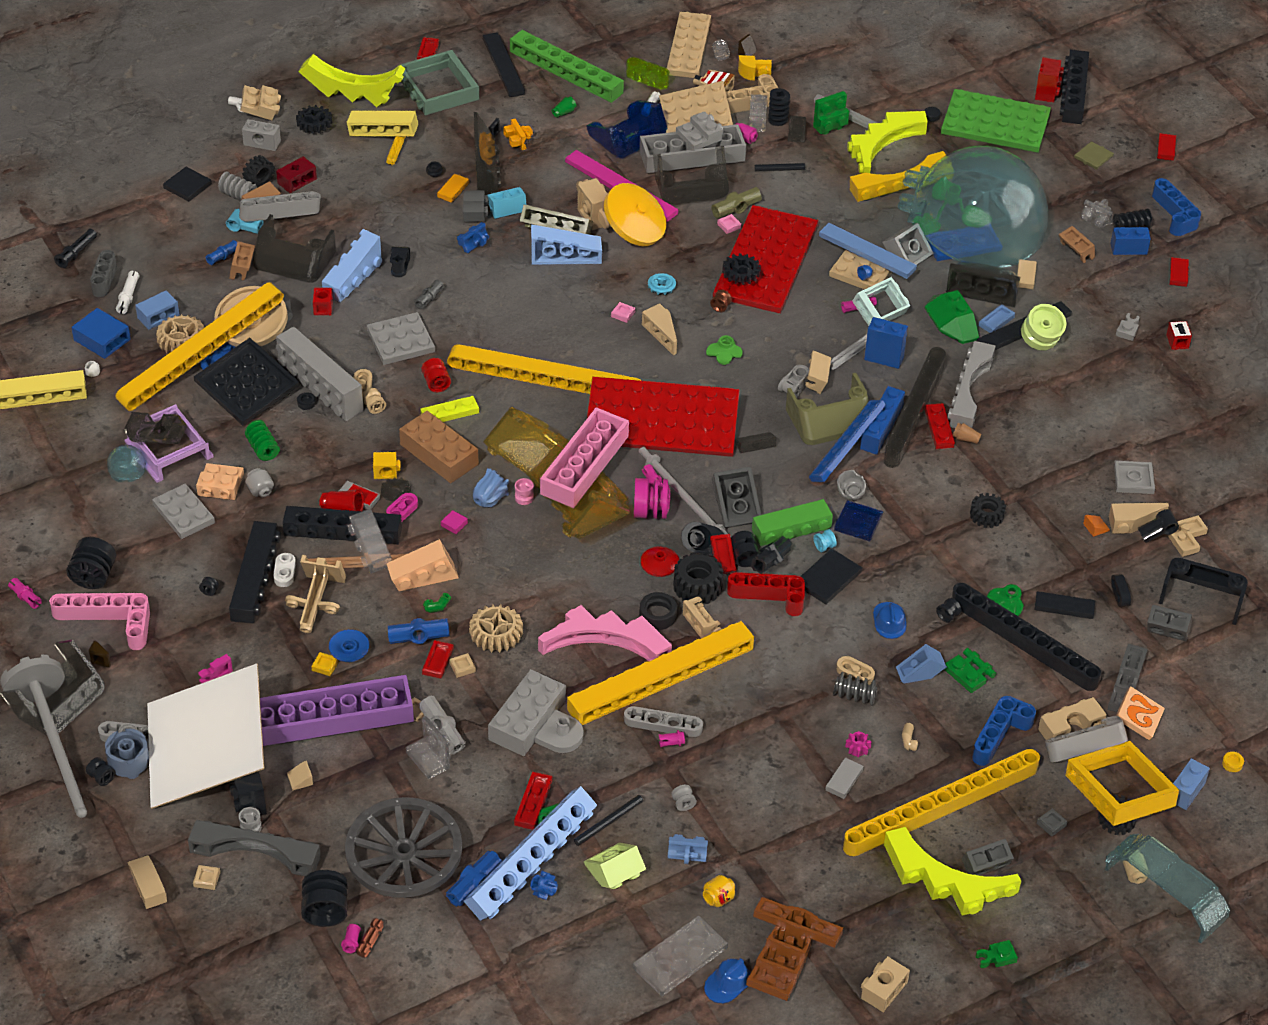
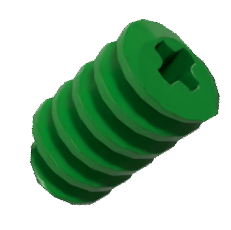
[245,420,280,461]

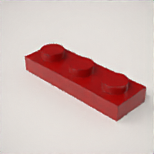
[925,403,955,449]
[514,771,552,830]

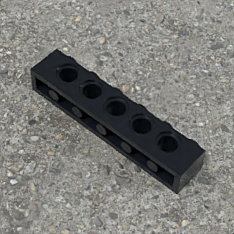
[1059,49,1089,125]
[282,506,402,545]

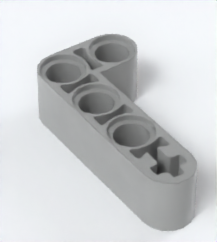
[1045,716,1128,762]

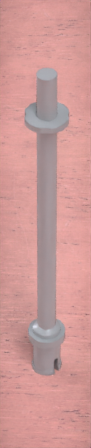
[639,447,731,538]

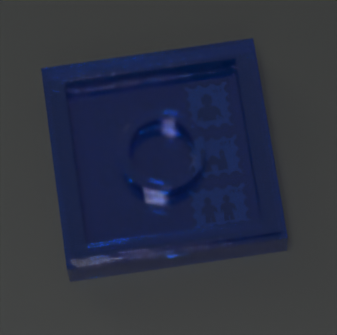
[834,500,883,541]

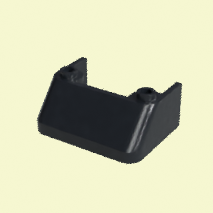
[1158,558,1248,625]

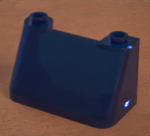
[586,100,667,158]

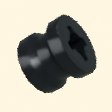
[936,598,962,623]

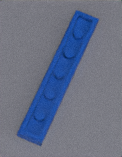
[809,400,886,482]

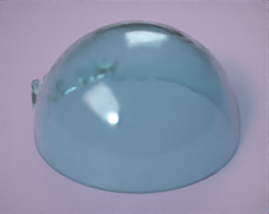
[898,146,1048,268]

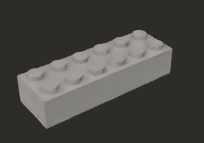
[640,124,746,173]
[276,327,363,421]

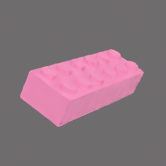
[540,408,629,508]

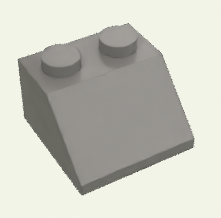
[882,223,934,265]

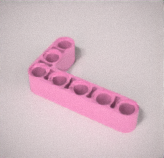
[49,593,150,650]

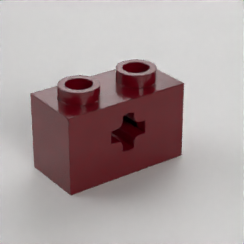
[276,156,317,193]

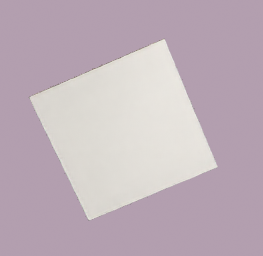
[147,664,264,809]

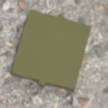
[1074,141,1114,170]

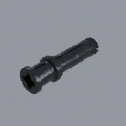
[54,228,97,268]

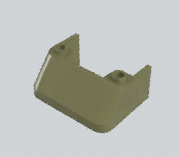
[786,373,869,445]

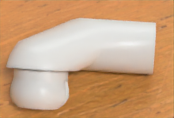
[228,96,242,112]

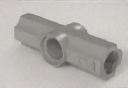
[419,696,465,754]

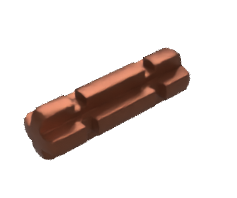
[356,918,384,958]

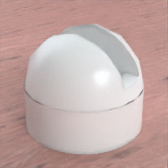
[85,361,100,377]

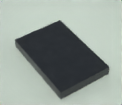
[800,548,862,604]

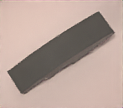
[1107,644,1148,712]

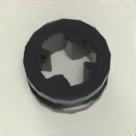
[199,577,219,596]

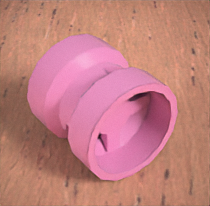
[515,478,534,505]

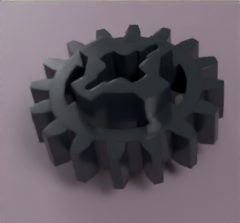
[296,105,332,134]
[722,253,761,285]

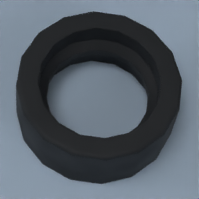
[639,592,677,630]

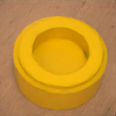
[1222,752,1244,772]

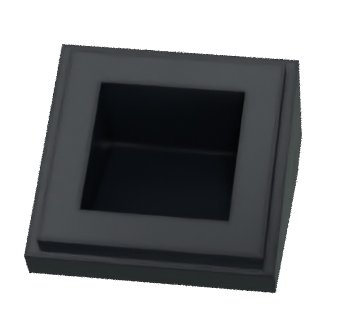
[481,118,500,141]

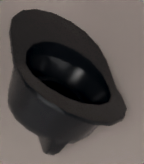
[681,522,724,557]

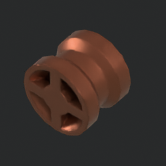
[710,290,732,312]

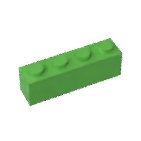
[752,499,833,546]

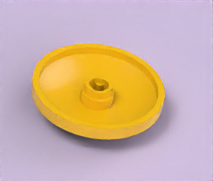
[604,183,666,246]

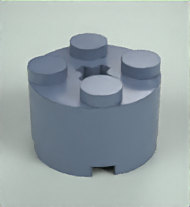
[105,728,149,779]

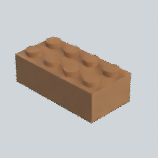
[399,411,479,483]

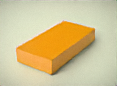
[437,174,469,203]

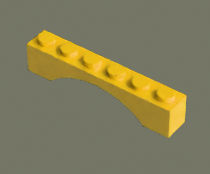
[850,151,952,202]

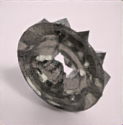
[381,476,411,502]

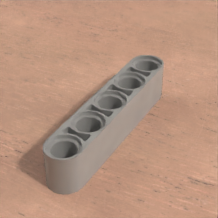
[239,191,321,222]

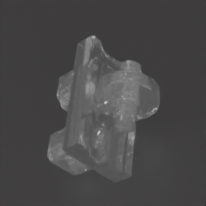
[1081,199,1113,228]

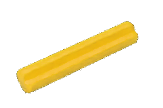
[386,136,406,165]

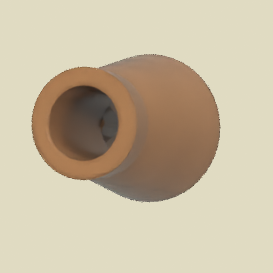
[953,423,981,444]

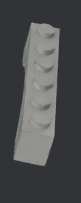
[948,341,995,428]

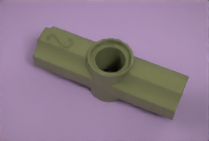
[711,187,762,218]

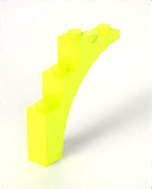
[298,54,405,107]
[847,111,928,173]
[884,827,1021,916]

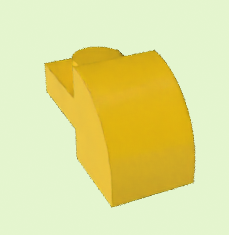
[738,55,772,81]

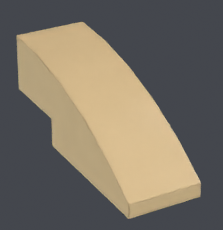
[128,855,167,909]

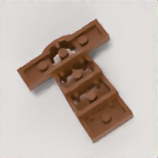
[746,897,843,1001]

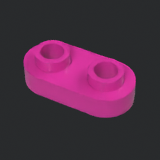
[386,493,418,521]

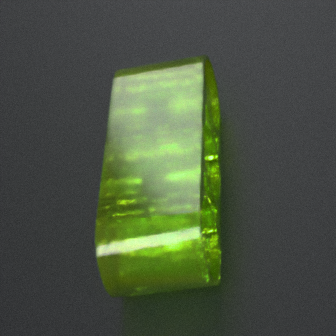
[626,57,670,89]

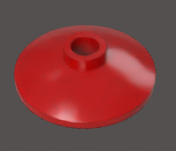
[641,546,679,577]

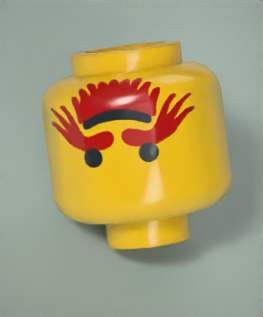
[703,875,735,907]

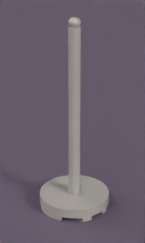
[0,655,87,818]

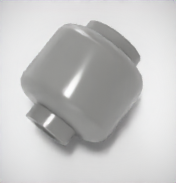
[245,468,274,497]

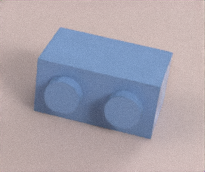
[135,290,179,330]
[1173,758,1210,810]

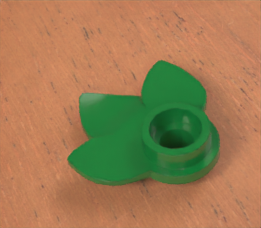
[987,584,1023,616]

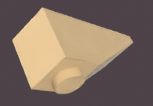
[642,303,677,355]
[1109,503,1169,534]

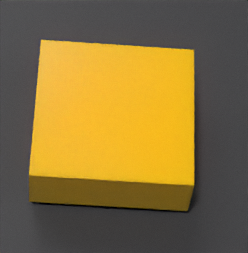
[311,652,339,676]

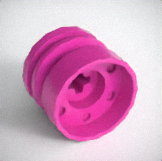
[634,478,670,519]

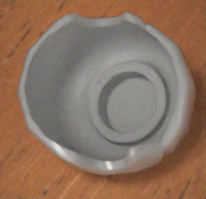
[837,470,866,500]

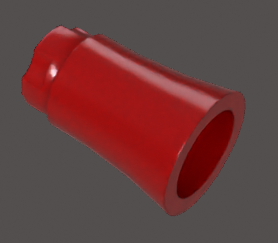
[319,489,364,511]

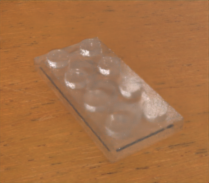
[633,915,728,997]

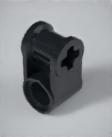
[390,246,410,277]

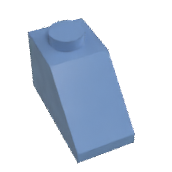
[896,644,946,683]

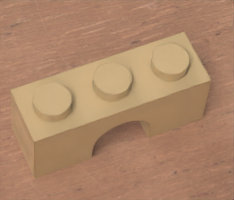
[1038,697,1107,740]

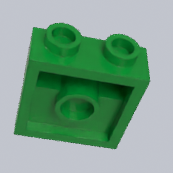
[813,91,849,135]

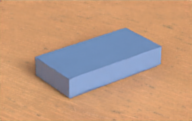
[978,304,1015,333]

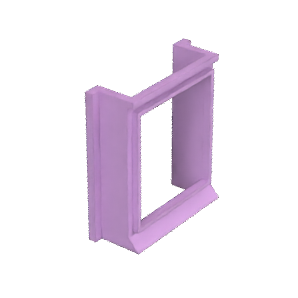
[124,404,214,483]

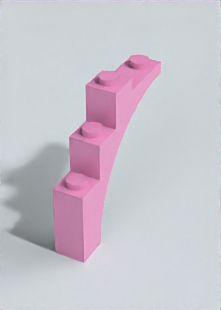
[538,605,672,661]

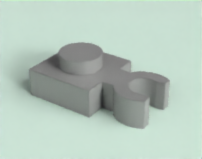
[1116,313,1140,341]

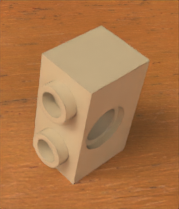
[861,956,910,1012]

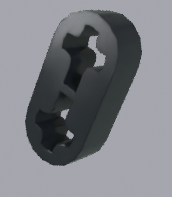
[1111,574,1131,607]

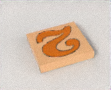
[1116,686,1165,740]

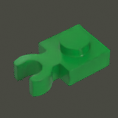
[975,940,1018,968]

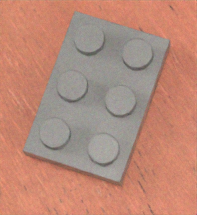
[152,483,215,539]

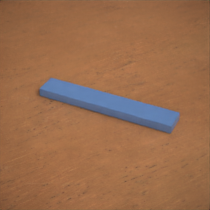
[819,223,917,279]

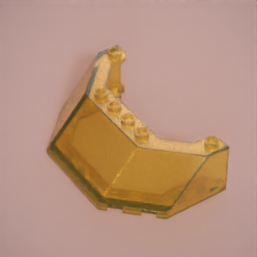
[483,407,630,539]

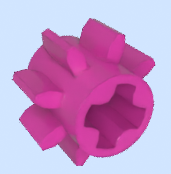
[845,731,872,757]

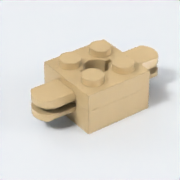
[577,178,611,230]

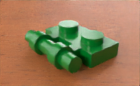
[944,648,996,693]

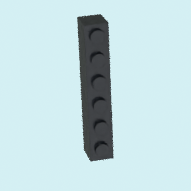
[229,521,281,624]

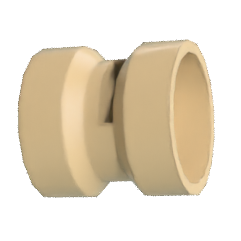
[362,388,386,414]

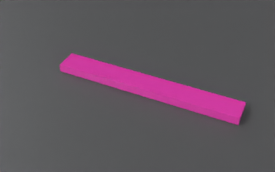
[565,150,678,222]

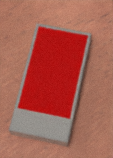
[339,481,380,510]

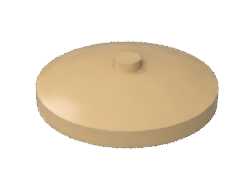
[214,286,288,347]

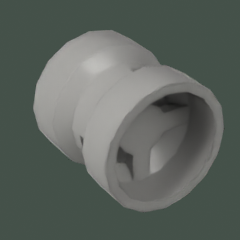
[239,807,262,832]

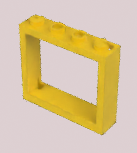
[1065,741,1179,826]

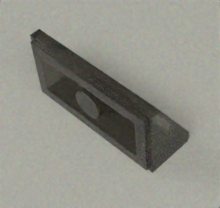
[735,432,776,453]

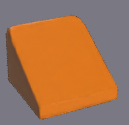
[1083,515,1110,537]

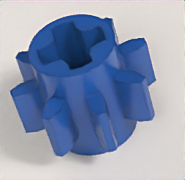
[530,871,558,900]

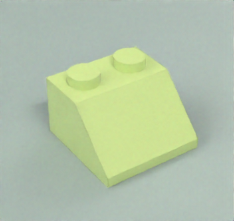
[584,843,646,889]

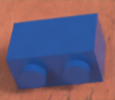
[1110,227,1151,255]

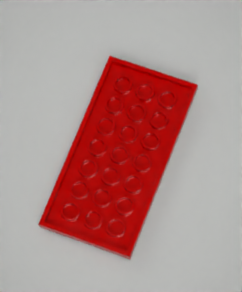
[713,205,819,314]
[587,376,739,457]

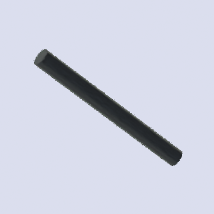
[574,795,643,846]

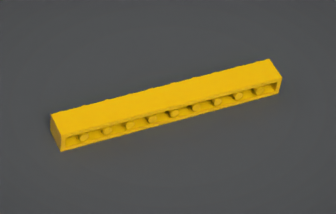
[567,621,754,725]

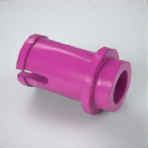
[658,730,685,748]
[341,924,361,954]

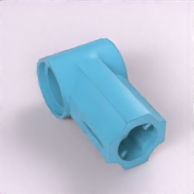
[226,209,264,234]

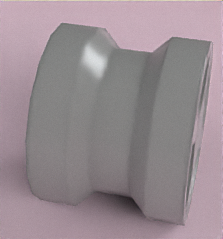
[671,785,697,811]

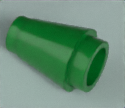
[551,96,577,118]

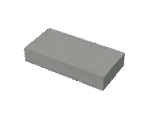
[826,758,864,799]

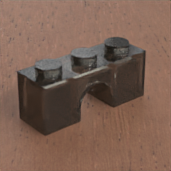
[124,412,187,444]

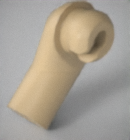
[902,723,918,751]

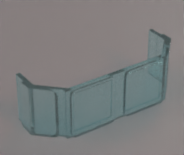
[1105,834,1230,943]

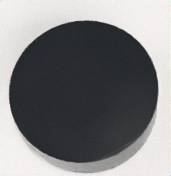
[924,107,941,122]
[297,392,316,410]

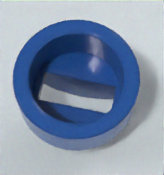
[857,265,873,280]

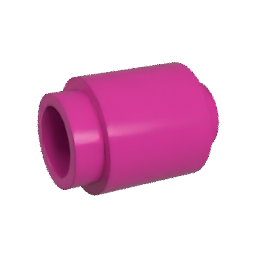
[735,123,758,144]

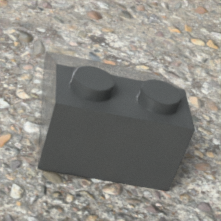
[712,467,761,528]

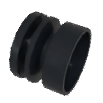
[66,537,117,589]
[301,870,348,927]

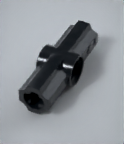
[751,536,792,574]

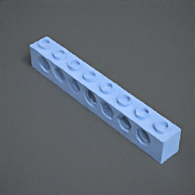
[464,786,597,920]

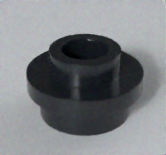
[426,161,443,177]

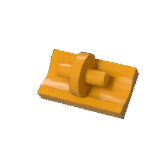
[503,119,533,150]

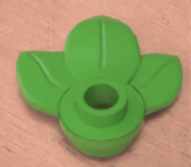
[706,335,742,365]

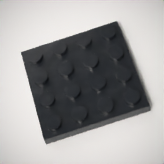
[194,337,299,426]

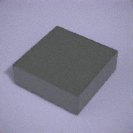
[1037,808,1067,836]

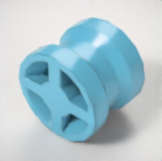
[813,529,837,552]

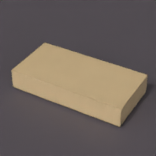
[1016,259,1037,289]

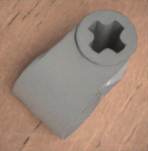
[778,365,809,398]

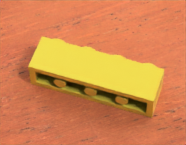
[347,111,418,136]

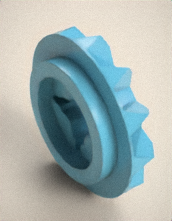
[648,273,676,295]

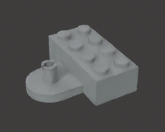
[488,669,583,756]

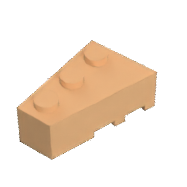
[386,539,459,591]

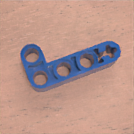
[1152,178,1201,236]
[972,696,1036,766]

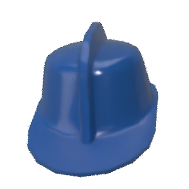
[873,602,906,639]
[704,958,751,1004]

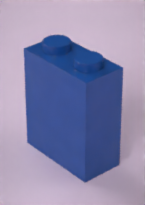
[71,308,131,359]
[864,317,908,369]

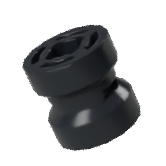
[86,757,116,786]

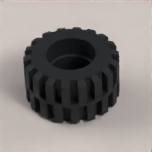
[673,553,723,604]

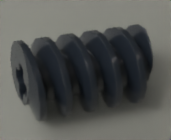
[768,88,790,126]
[1113,208,1152,230]

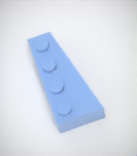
[531,224,602,265]
[322,229,382,302]

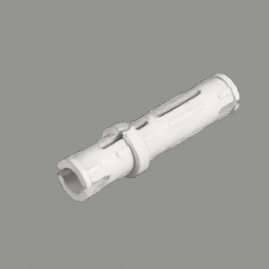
[116,271,140,314]

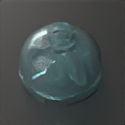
[107,444,146,482]

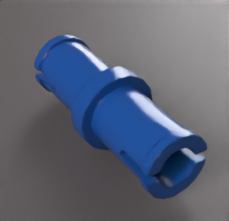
[205,240,237,265]

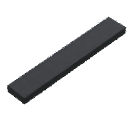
[483,32,525,97]
[976,301,1072,350]

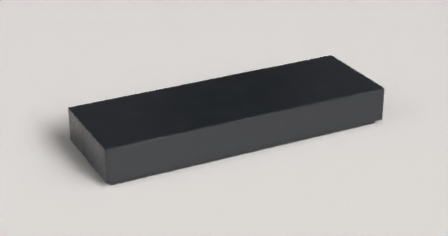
[1034,591,1095,619]

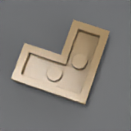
[1167,515,1208,557]

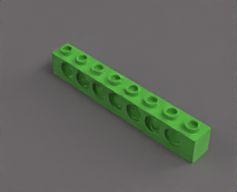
[510,30,624,103]

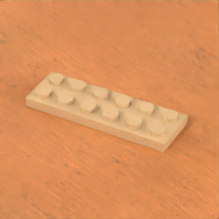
[666,12,711,78]

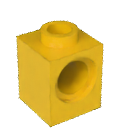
[373,452,401,479]

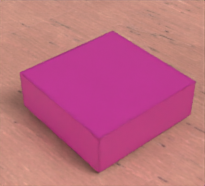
[441,510,468,534]

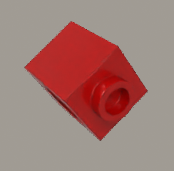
[313,288,333,315]

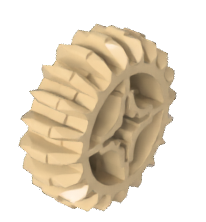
[156,314,205,354]
[469,604,523,653]

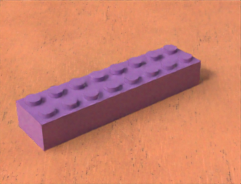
[260,675,414,746]

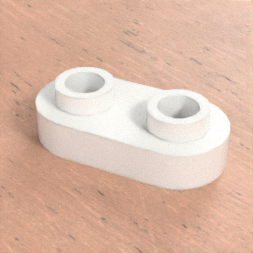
[274,553,296,587]

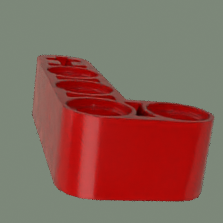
[727,572,805,616]

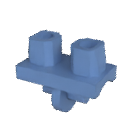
[668,834,708,864]

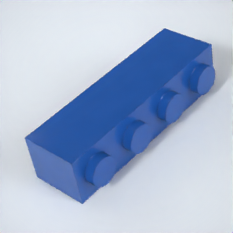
[860,386,905,455]

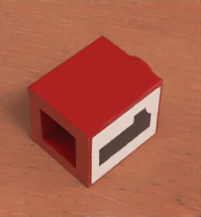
[1166,321,1192,350]

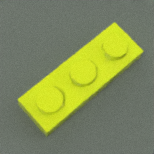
[420,396,479,422]

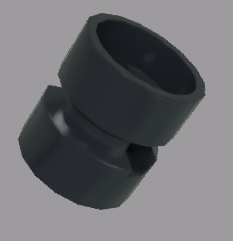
[731,531,759,567]

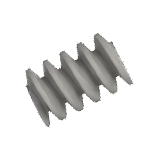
[218,171,257,201]

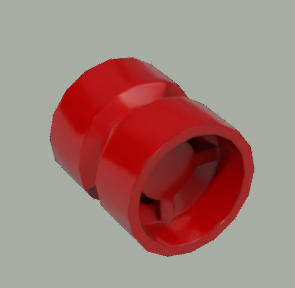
[421,358,451,393]

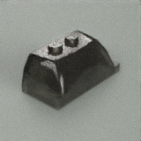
[946,261,1021,308]

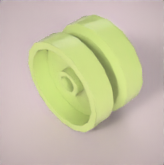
[1021,304,1067,350]

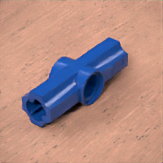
[388,618,450,644]
[446,851,502,907]

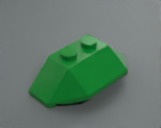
[925,290,979,344]

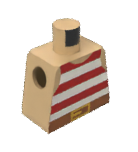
[693,70,735,92]

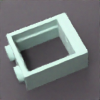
[852,277,910,326]

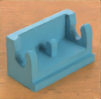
[488,187,526,218]

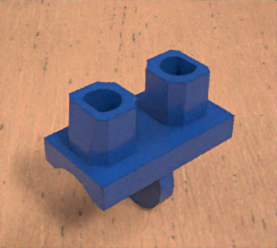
[457,222,489,253]

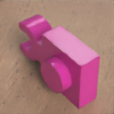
[198,654,233,684]

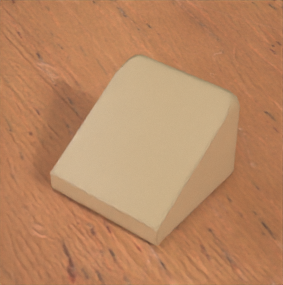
[287,761,313,790]

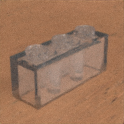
[347,509,392,574]

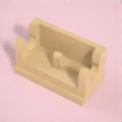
[805,350,831,394]
[683,597,722,638]

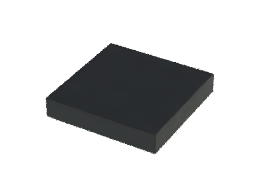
[163,166,212,202]

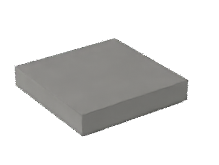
[1114,461,1155,494]

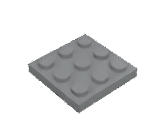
[367,312,435,365]

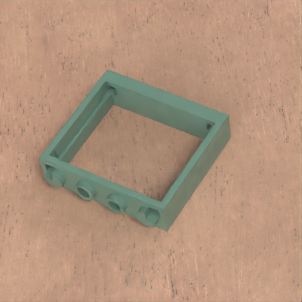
[398,50,479,115]

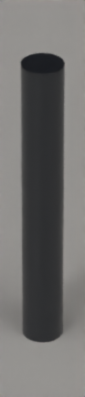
[754,163,805,171]

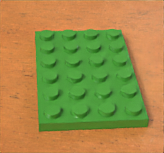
[941,89,1051,153]

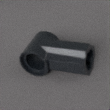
[1138,509,1179,543]

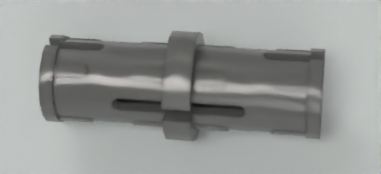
[414,280,444,309]

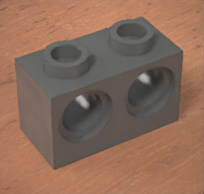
[1147,605,1192,641]
[962,839,1014,875]

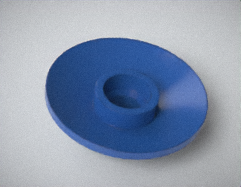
[329,630,369,662]

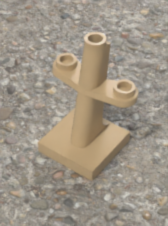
[285,555,346,633]

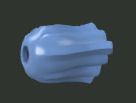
[473,468,509,507]

